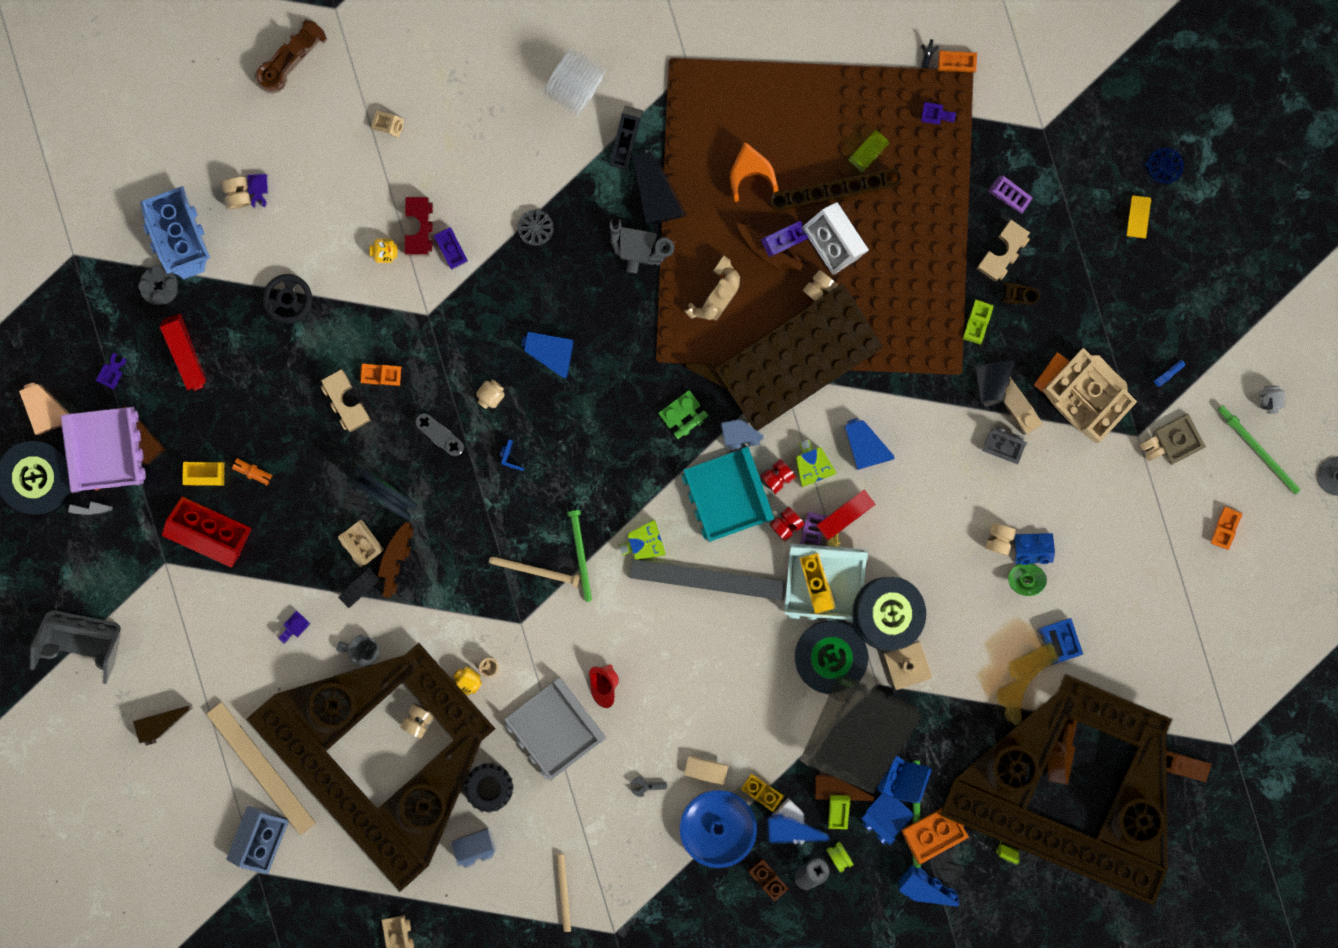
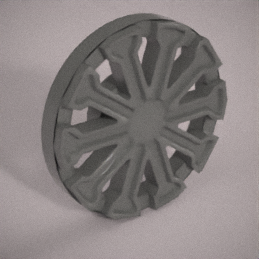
[518,210,554,246]

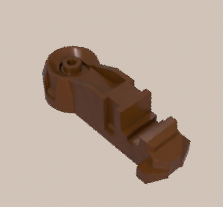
[255,19,327,94]

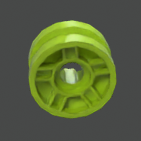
[827,842,853,873]

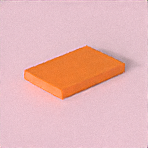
[901,807,969,865]

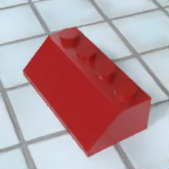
[162,497,252,568]

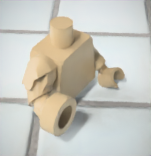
[684,256,740,321]

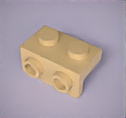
[338,519,384,567]
[382,915,414,948]

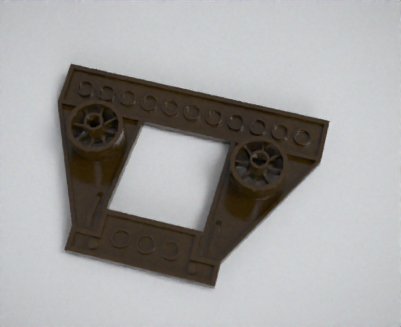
[246,643,496,893]
[939,674,1173,906]

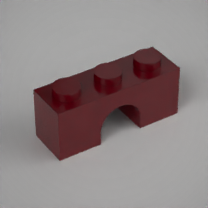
[405,197,433,256]

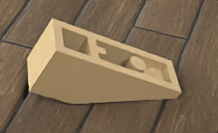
[1003,377,1043,435]

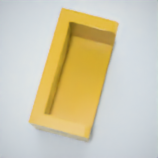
[183,462,224,486]

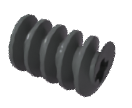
[794,859,829,890]

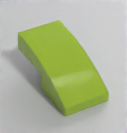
[963,300,994,345]

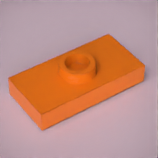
[938,51,977,73]

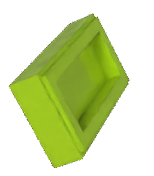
[828,795,850,829]

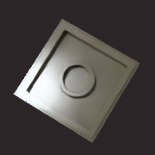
[1153,413,1206,465]

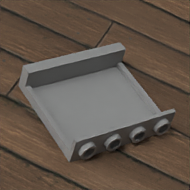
[504,677,607,781]

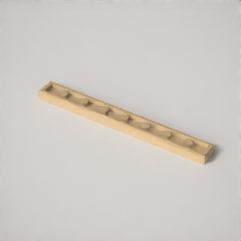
[206,702,316,835]

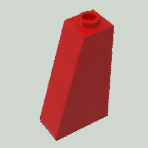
[160,313,206,391]

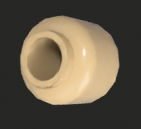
[476,380,504,409]

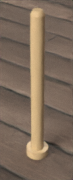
[489,557,580,588]

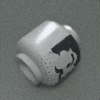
[1259,386,1285,414]

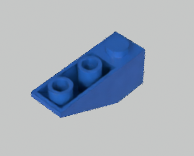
[898,865,959,907]

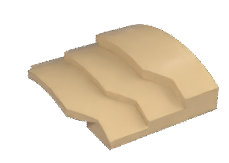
[1043,348,1137,443]

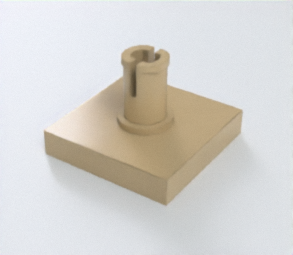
[883,642,932,690]

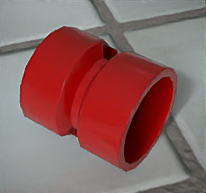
[760,458,796,495]
[769,506,805,542]

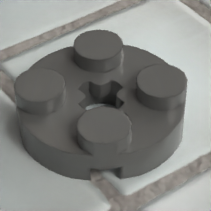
[139,266,178,305]

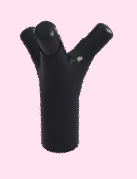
[921,39,939,69]

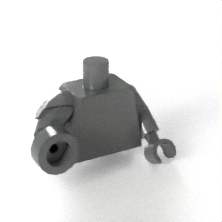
[610,219,674,274]

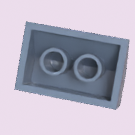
[226,806,289,874]

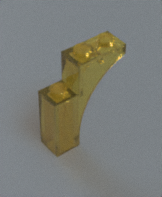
[996,641,1060,725]

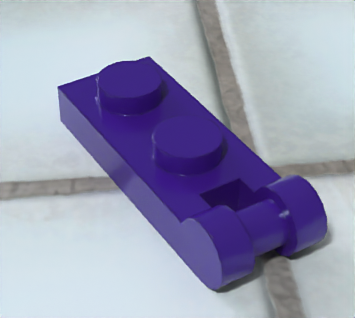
[761,221,808,257]

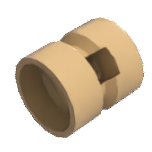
[221,177,251,209]
[803,269,838,301]
[985,523,1016,556]
[400,703,433,739]

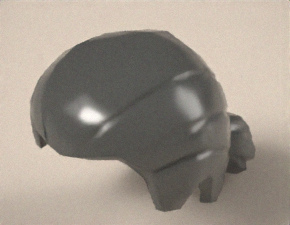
[336,635,380,667]

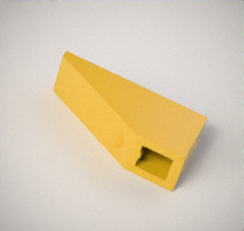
[800,553,836,614]

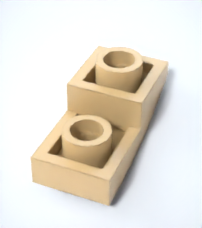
[684,756,729,785]

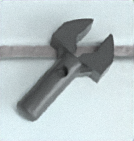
[631,777,667,797]

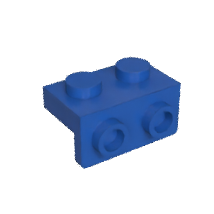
[1014,533,1055,565]

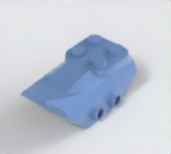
[140,186,210,279]

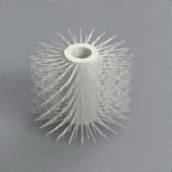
[542,49,607,116]

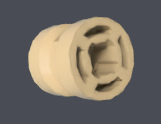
[1139,436,1165,462]
[479,657,499,677]

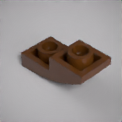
[747,858,789,902]

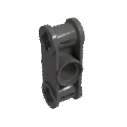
[416,414,464,456]

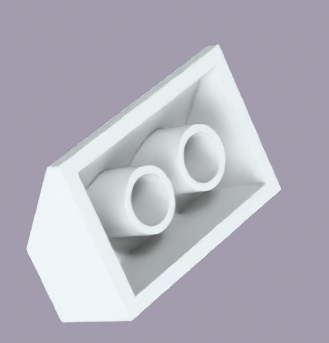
[802,202,869,275]

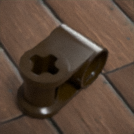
[1002,283,1040,306]

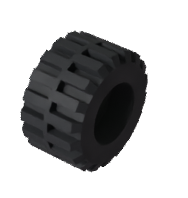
[464,763,514,813]

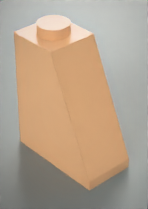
[19,383,69,435]

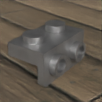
[982,427,1028,465]

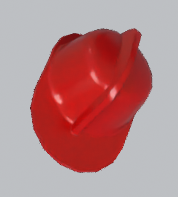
[589,664,619,708]

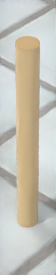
[557,854,571,932]

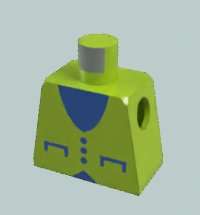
[795,440,837,487]
[619,520,666,560]

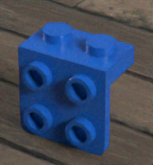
[877,754,931,803]
[860,793,913,845]

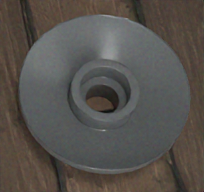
[1317,457,1338,496]

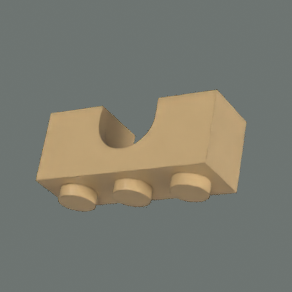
[977,220,1030,282]
[321,370,371,432]

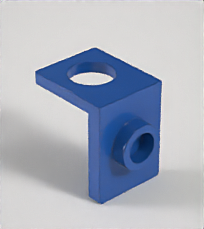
[500,439,524,471]

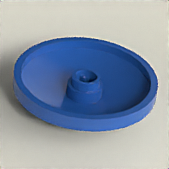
[680,790,757,868]

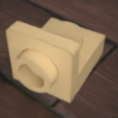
[371,110,404,137]

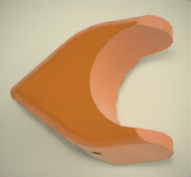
[729,143,779,202]

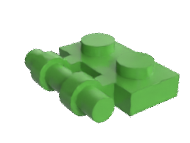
[658,391,708,439]

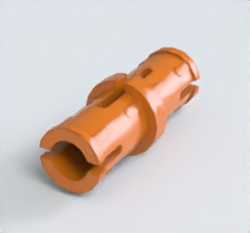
[232,458,272,486]

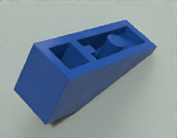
[768,813,829,842]

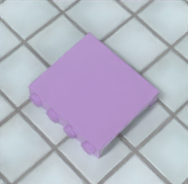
[61,407,146,492]

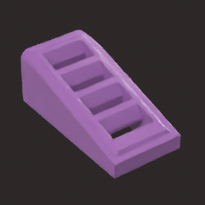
[989,176,1032,214]
[800,512,827,546]

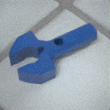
[1154,360,1185,387]

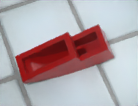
[816,489,876,541]

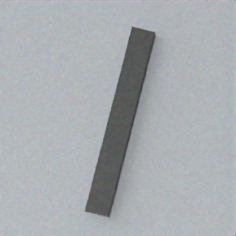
[630,559,784,600]

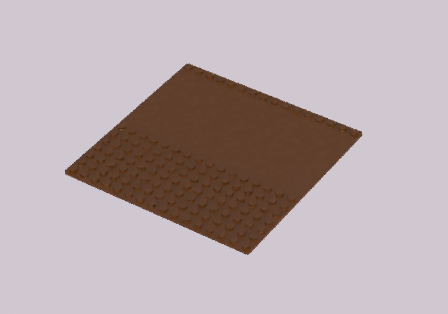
[656,58,974,375]

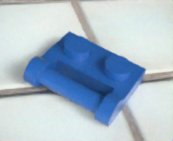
[1038,618,1084,665]

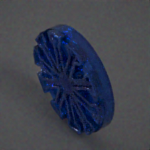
[1147,148,1184,184]

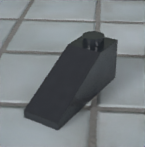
[609,106,643,170]

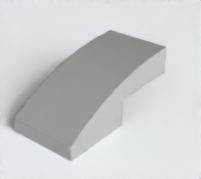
[68,502,113,515]

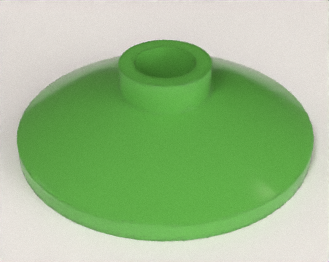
[1008,564,1047,596]

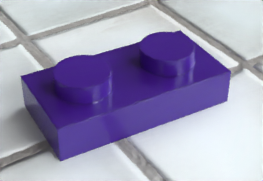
[434,227,469,270]

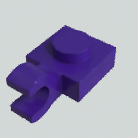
[921,102,956,125]
[278,611,311,644]

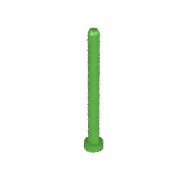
[567,510,592,602]

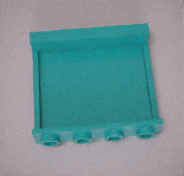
[681,446,774,542]

